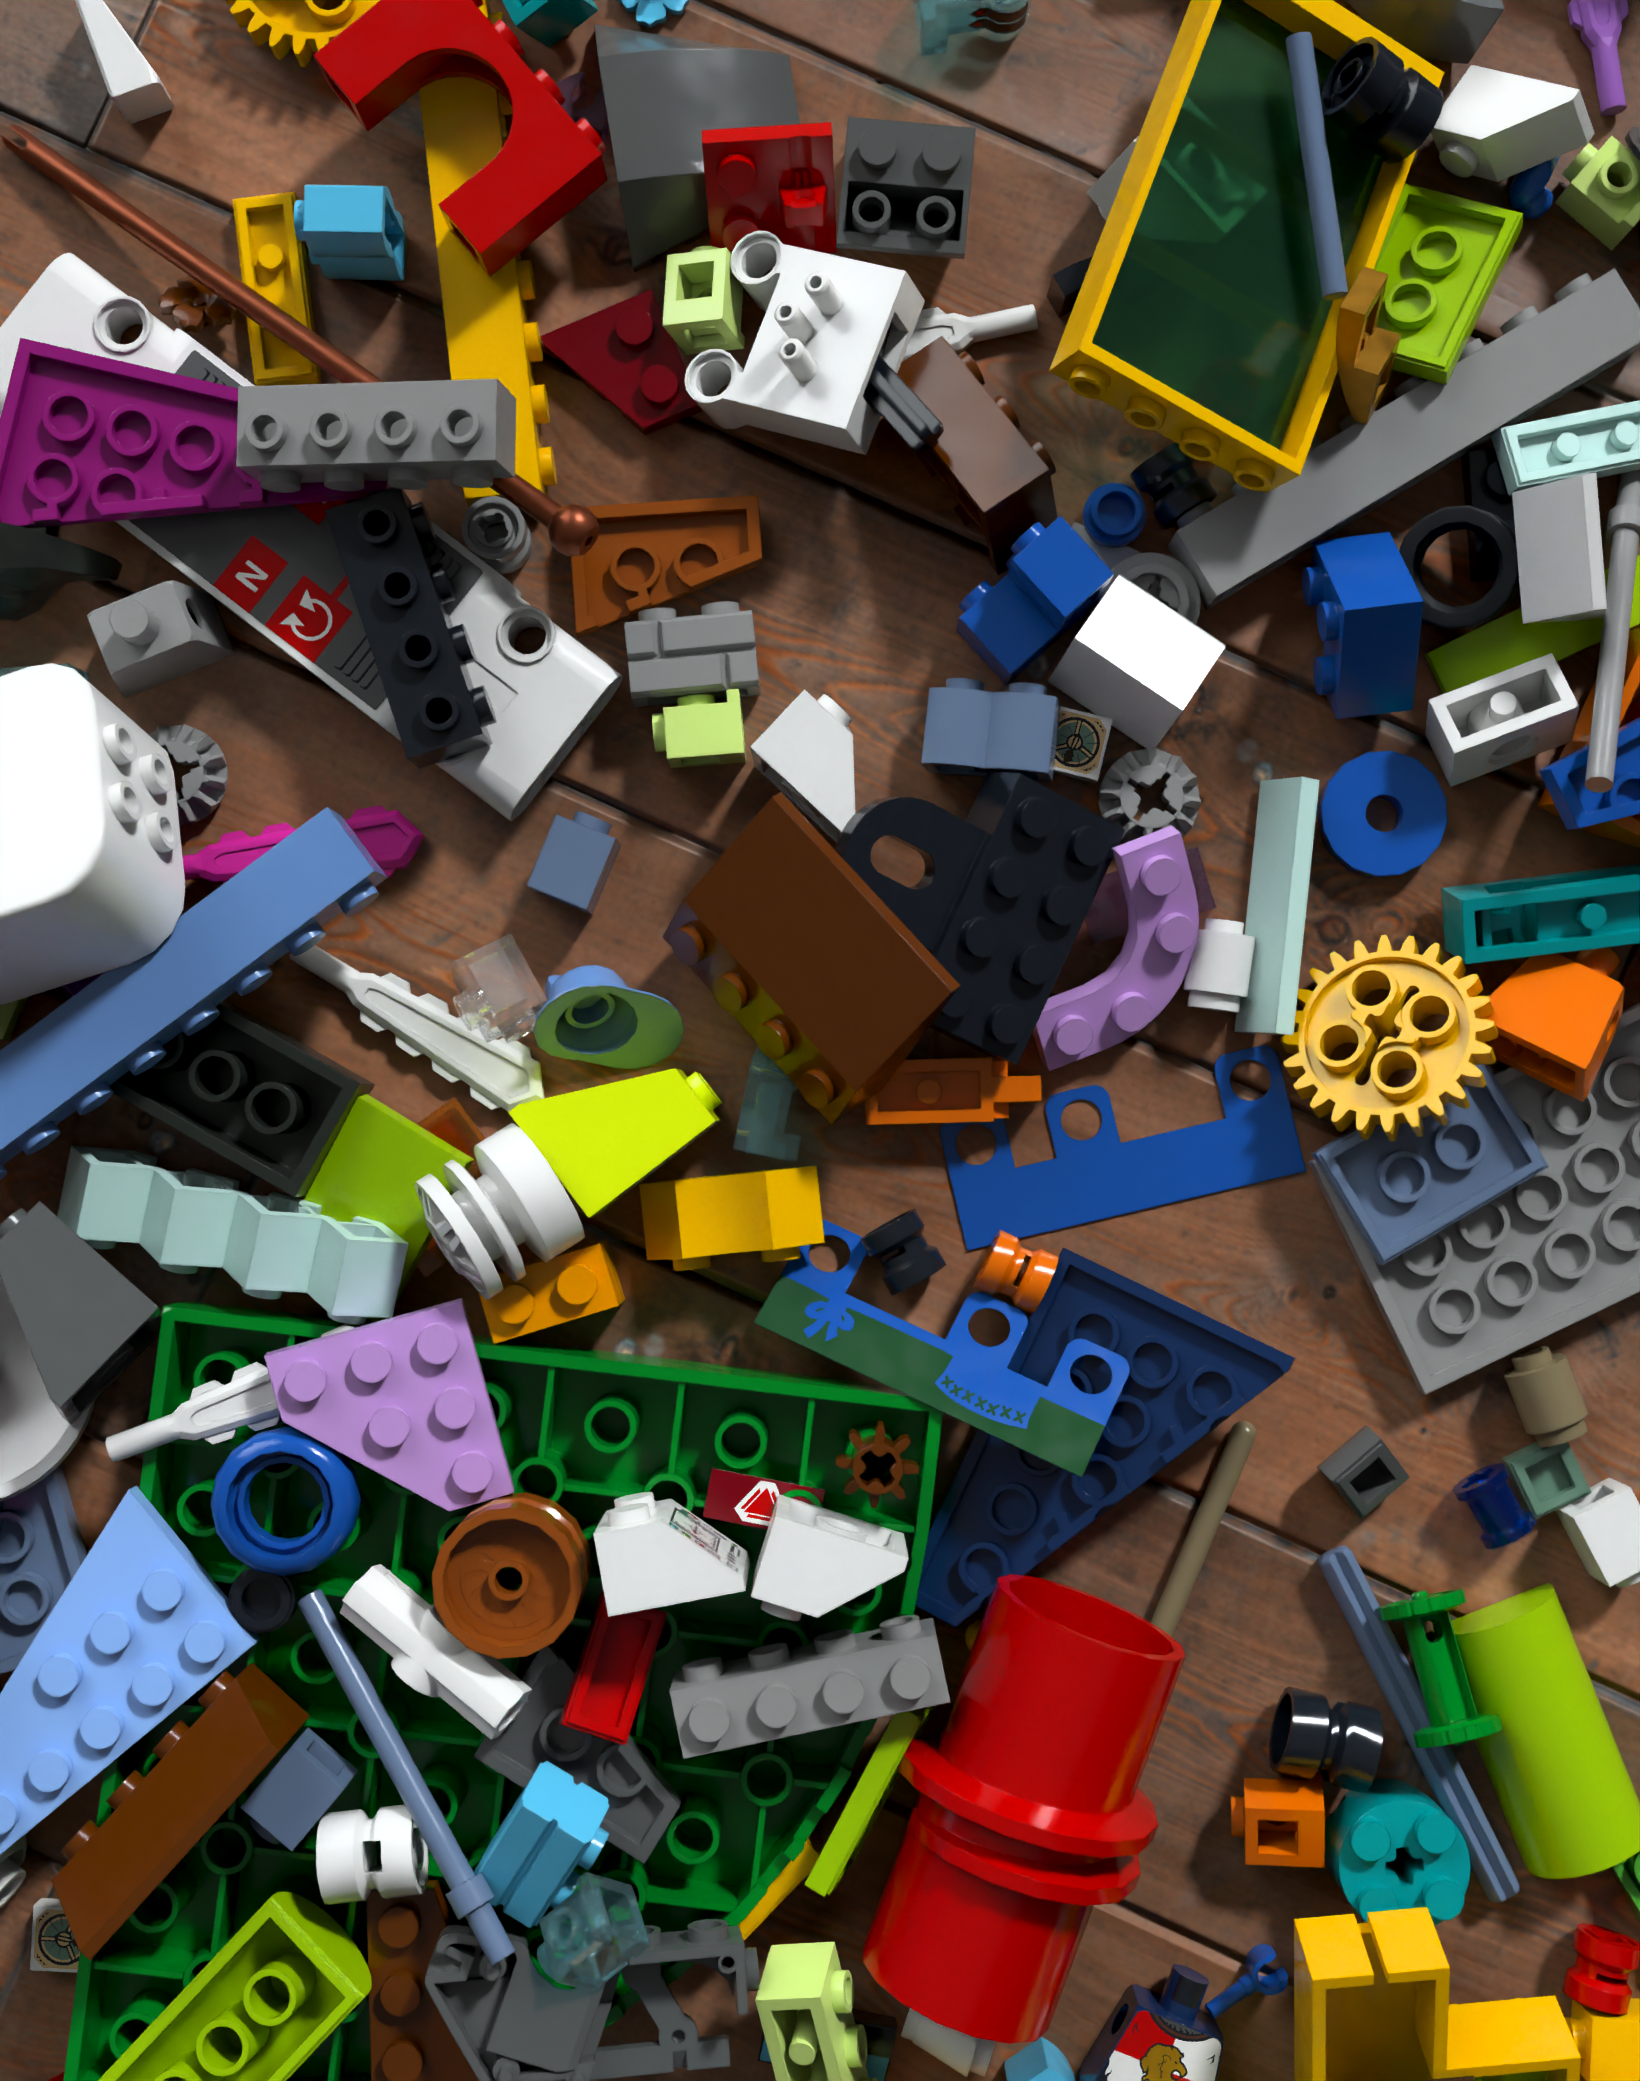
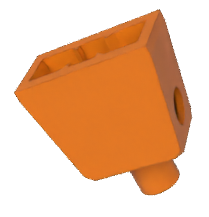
[1483,947,1624,1102]

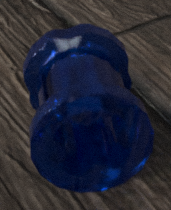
[1453,1463,1537,1549]

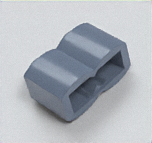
[921,678,1061,782]

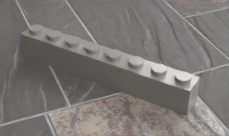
[1168,268,1640,610]

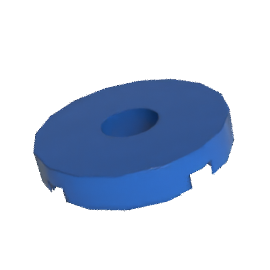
[1317,751,1447,878]

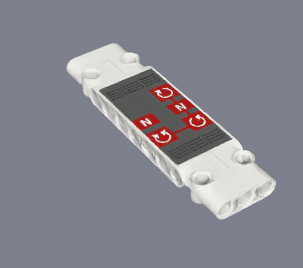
[0,253,623,821]

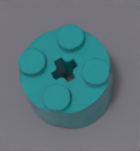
[1325,1778,1471,1926]

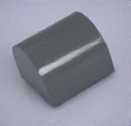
[1317,1425,1410,1519]

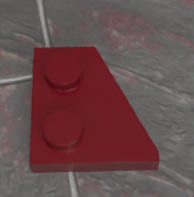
[540,289,702,435]

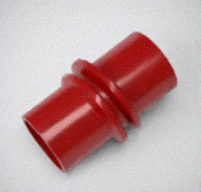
[862,1574,1186,2044]

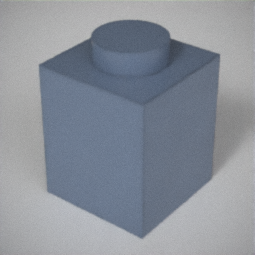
[527,811,621,915]
[240,1727,358,1852]

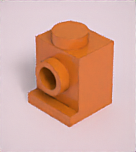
[1231,1773,1325,1868]

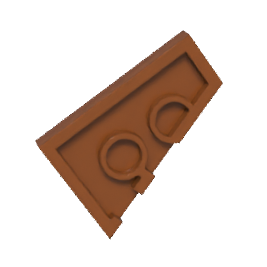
[571,495,763,638]

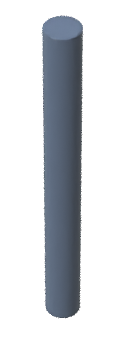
[1285,32,1348,300]

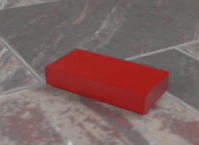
[558,1592,667,1745]

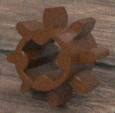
[836,1420,919,1508]

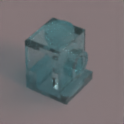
[537,1872,651,1992]

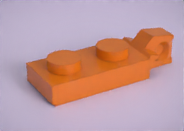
[865,1057,1042,1125]

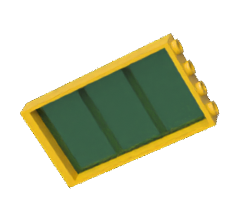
[1049,0,1444,493]

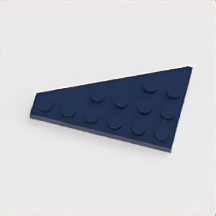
[899,1247,1296,1627]

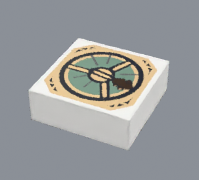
[1054,707,1113,783]
[30,1898,80,1973]

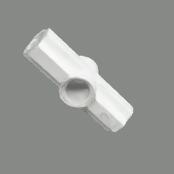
[339,1564,532,1740]

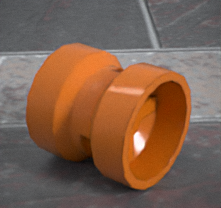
[974,1230,1059,1314]

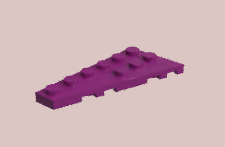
[0,338,392,529]

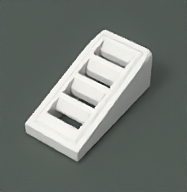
[75,0,174,124]

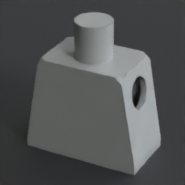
[87,580,236,698]

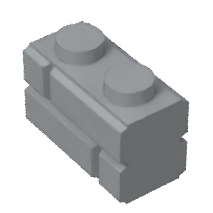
[624,601,761,707]

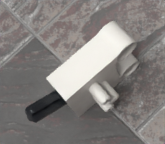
[684,231,944,455]

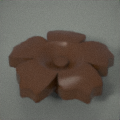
[158,276,237,333]

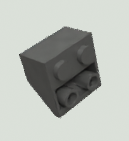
[836,117,976,259]

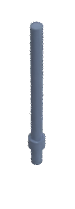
[297,1589,516,1966]

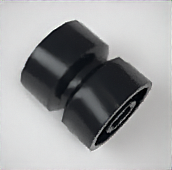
[1320,36,1444,164]
[1269,1686,1383,1793]

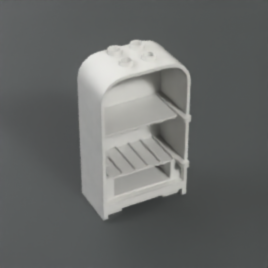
[0,663,186,1006]

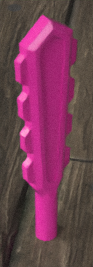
[183,805,425,884]

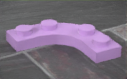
[1033,825,1199,1071]

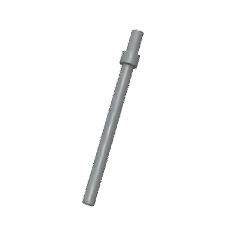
[1585,470,1640,793]

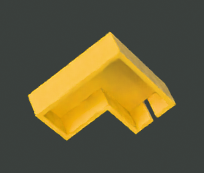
[1294,1907,1581,2081]

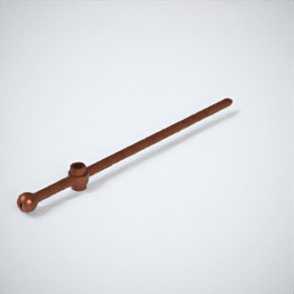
[2,125,599,556]

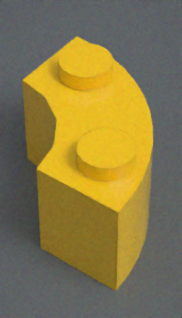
[639,1166,825,1271]

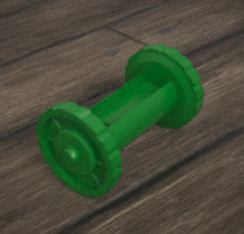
[1378,1588,1503,1748]

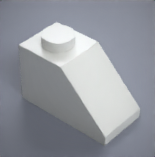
[1431,65,1595,182]

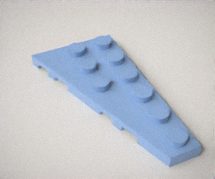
[0,1485,261,1855]

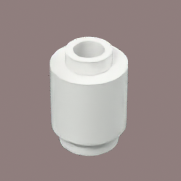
[1183,918,1255,1013]

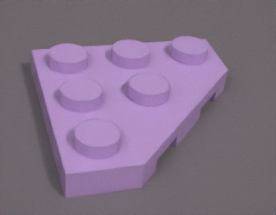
[264,1298,514,1511]

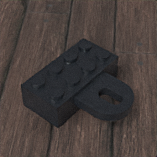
[835,772,1125,1065]

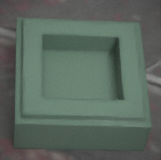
[1501,1442,1592,1520]

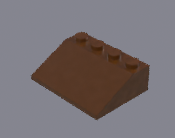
[663,792,961,1125]

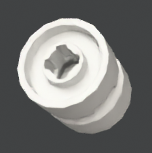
[316,1805,429,1905]

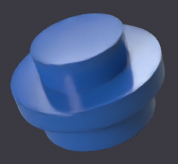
[1082,483,1146,548]

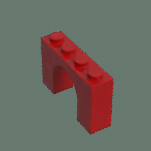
[313,0,608,277]

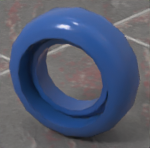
[210,1426,361,1576]

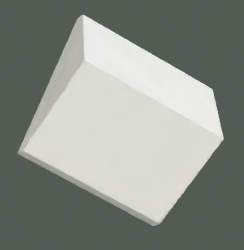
[1512,473,1607,624]
[1048,574,1226,749]

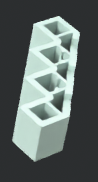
[57,1145,409,1325]

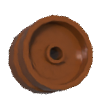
[432,1492,591,1659]

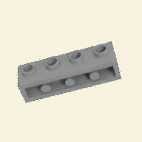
[236,379,516,493]
[669,1615,951,1759]

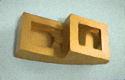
[1336,266,1401,425]

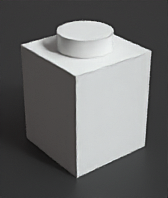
[1555,1477,1640,1587]

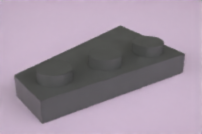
[474,1643,681,1864]

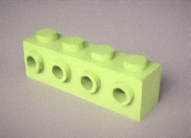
[755,1942,877,2081]

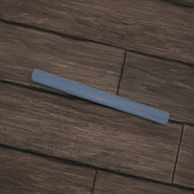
[1318,1545,1520,1903]

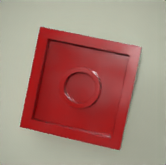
[702,122,837,254]

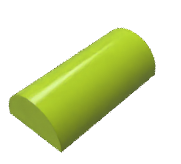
[1430,1582,1640,1879]
[98,1891,372,2081]

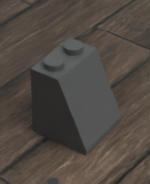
[0,1201,161,1425]

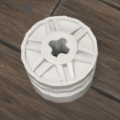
[414,1123,585,1300]

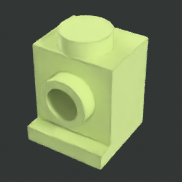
[1555,136,1640,251]
[662,246,745,355]
[652,689,746,768]

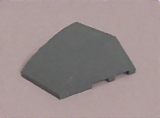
[594,24,800,272]

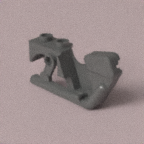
[425,1919,759,2081]

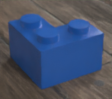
[956,516,1114,686]
[1302,532,1424,719]

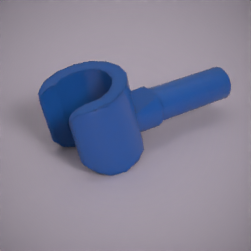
[1205,1944,1288,2019]

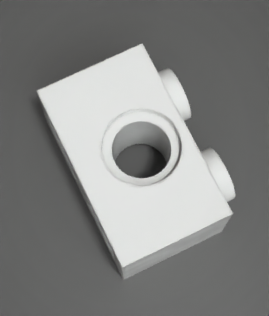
[1425,653,1579,787]

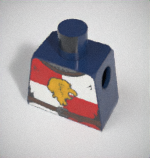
[1078,1964,1223,2081]

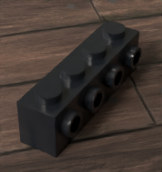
[325,487,497,769]

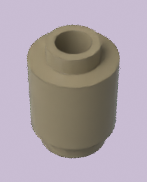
[1504,1346,1589,1447]

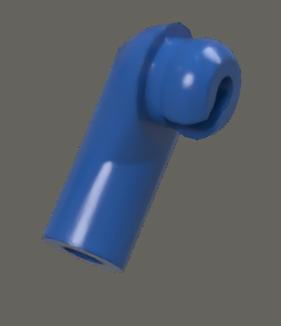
[1508,155,1561,220]

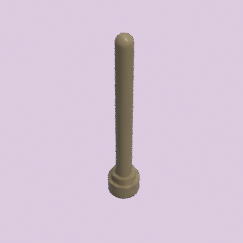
[1150,1420,1257,1637]

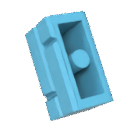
[474,1761,610,1928]

